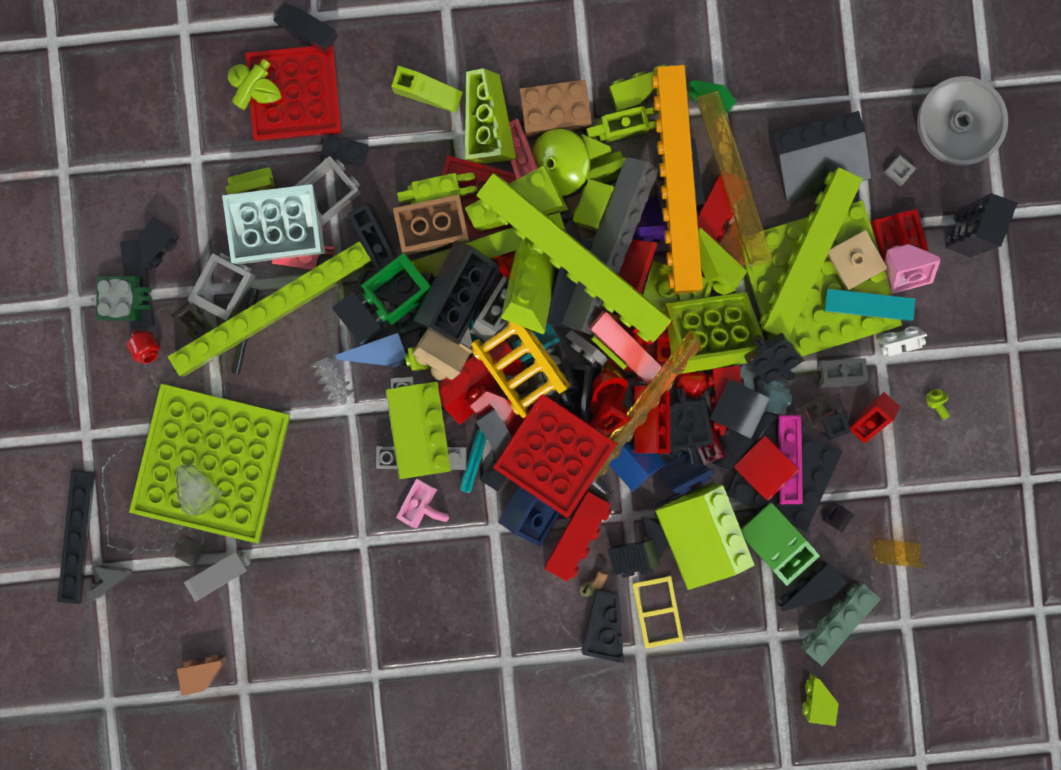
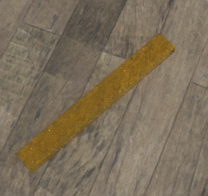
[696,91,773,268]
[594,330,701,481]

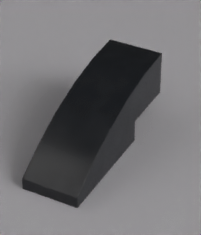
[273,3,338,54]

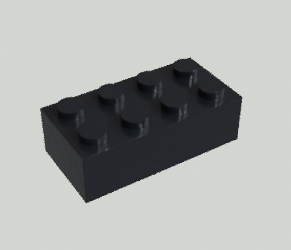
[945,193,1018,257]

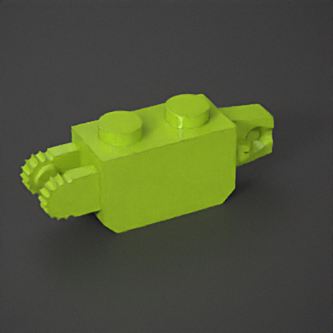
[586,106,658,143]
[397,173,478,204]

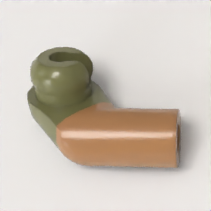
[579,570,608,597]

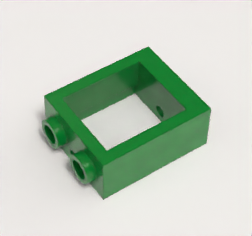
[361,253,430,325]

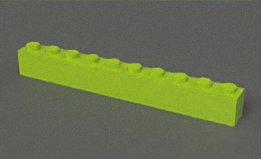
[476,174,672,343]
[168,241,373,376]

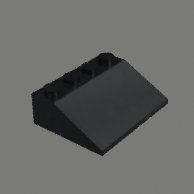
[769,111,871,202]

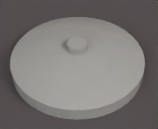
[917,76,1008,166]

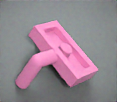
[396,479,449,529]

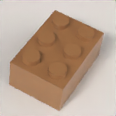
[520,79,592,138]
[393,195,470,255]

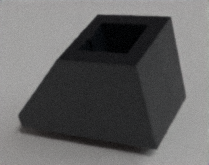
[139,217,180,270]

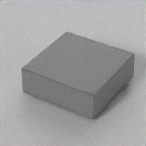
[884,154,916,186]

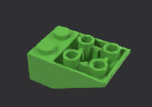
[741,502,820,586]

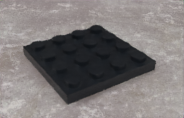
[726,421,842,532]

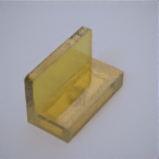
[873,539,925,568]

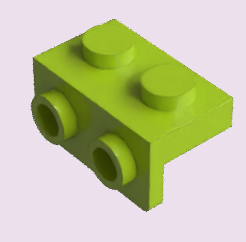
[226,167,276,195]

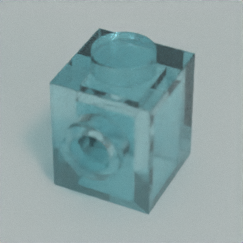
[763,381,792,415]

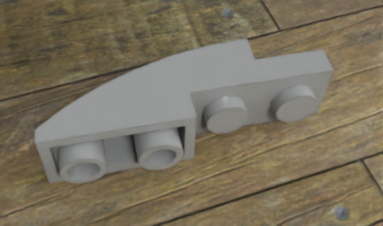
[376,446,467,470]

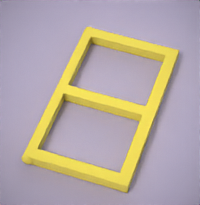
[632,575,684,649]

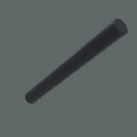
[231,287,259,374]

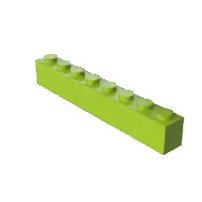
[759,167,863,339]

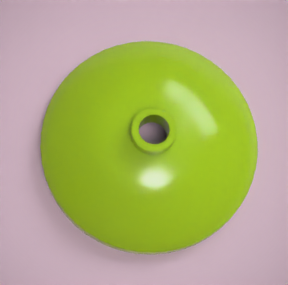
[531,129,590,196]

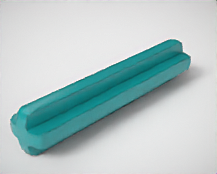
[460,429,487,493]

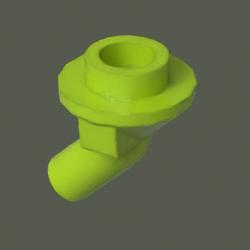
[925,389,950,420]

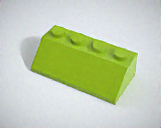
[501,237,557,334]
[386,382,451,479]

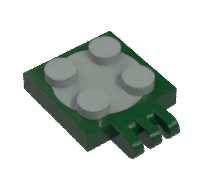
[96,276,152,321]

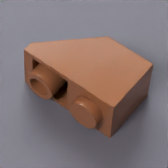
[177,655,226,696]

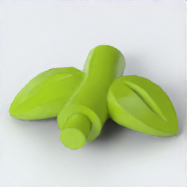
[228,59,281,110]

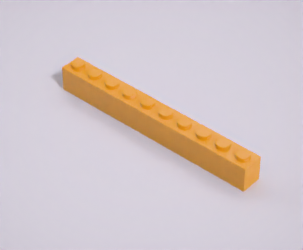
[652,65,703,294]

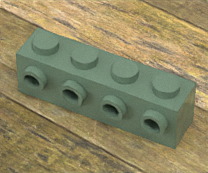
[800,581,880,666]

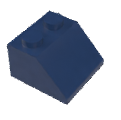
[498,486,560,546]

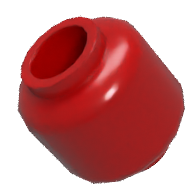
[126,330,160,364]
[674,371,709,399]

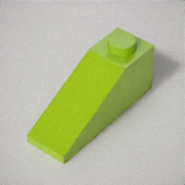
[698,228,747,295]

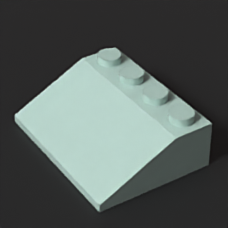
[222,184,325,264]

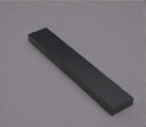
[57,470,96,604]

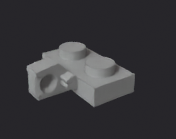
[566,330,608,368]

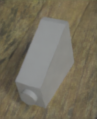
[184,550,251,602]

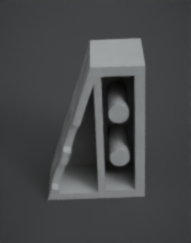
[470,276,509,341]

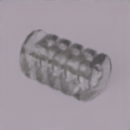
[310,357,354,406]

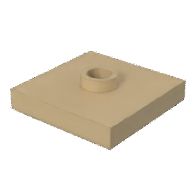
[827,230,887,290]

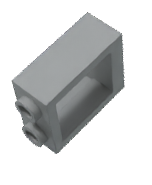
[295,156,361,227]
[188,253,256,321]

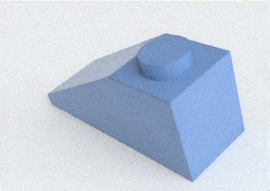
[335,333,407,368]

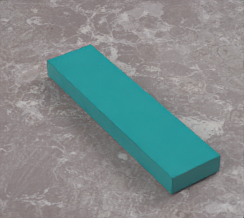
[823,289,915,321]

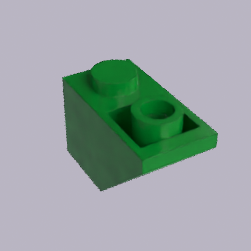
[687,80,737,123]

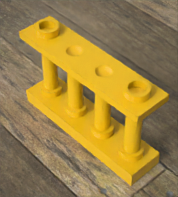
[471,322,570,418]

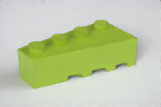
[465,69,516,164]
[465,165,568,231]

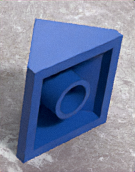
[606,432,666,492]

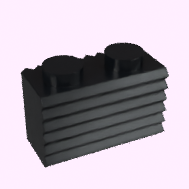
[607,539,660,578]

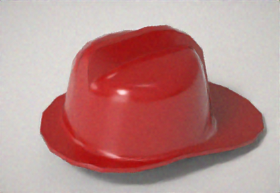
[590,369,628,415]

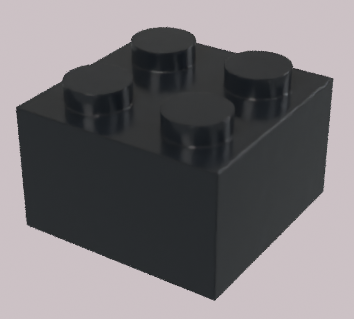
[332,292,386,345]

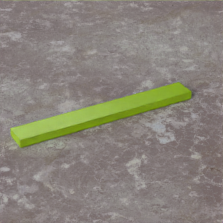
[401,212,566,277]

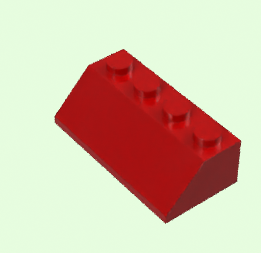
[438,340,524,425]

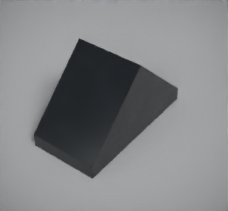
[641,516,669,560]

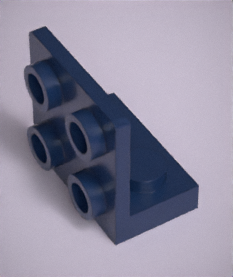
[659,449,715,495]

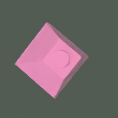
[884,244,941,294]

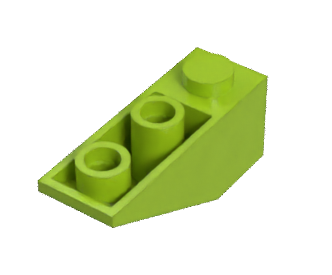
[609,64,673,112]
[391,66,463,113]

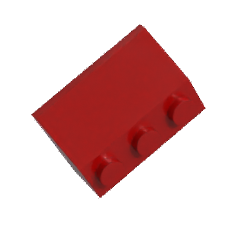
[618,240,657,293]

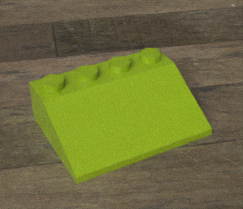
[664,292,764,374]
[655,481,754,590]

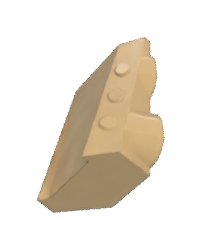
[412,329,472,380]

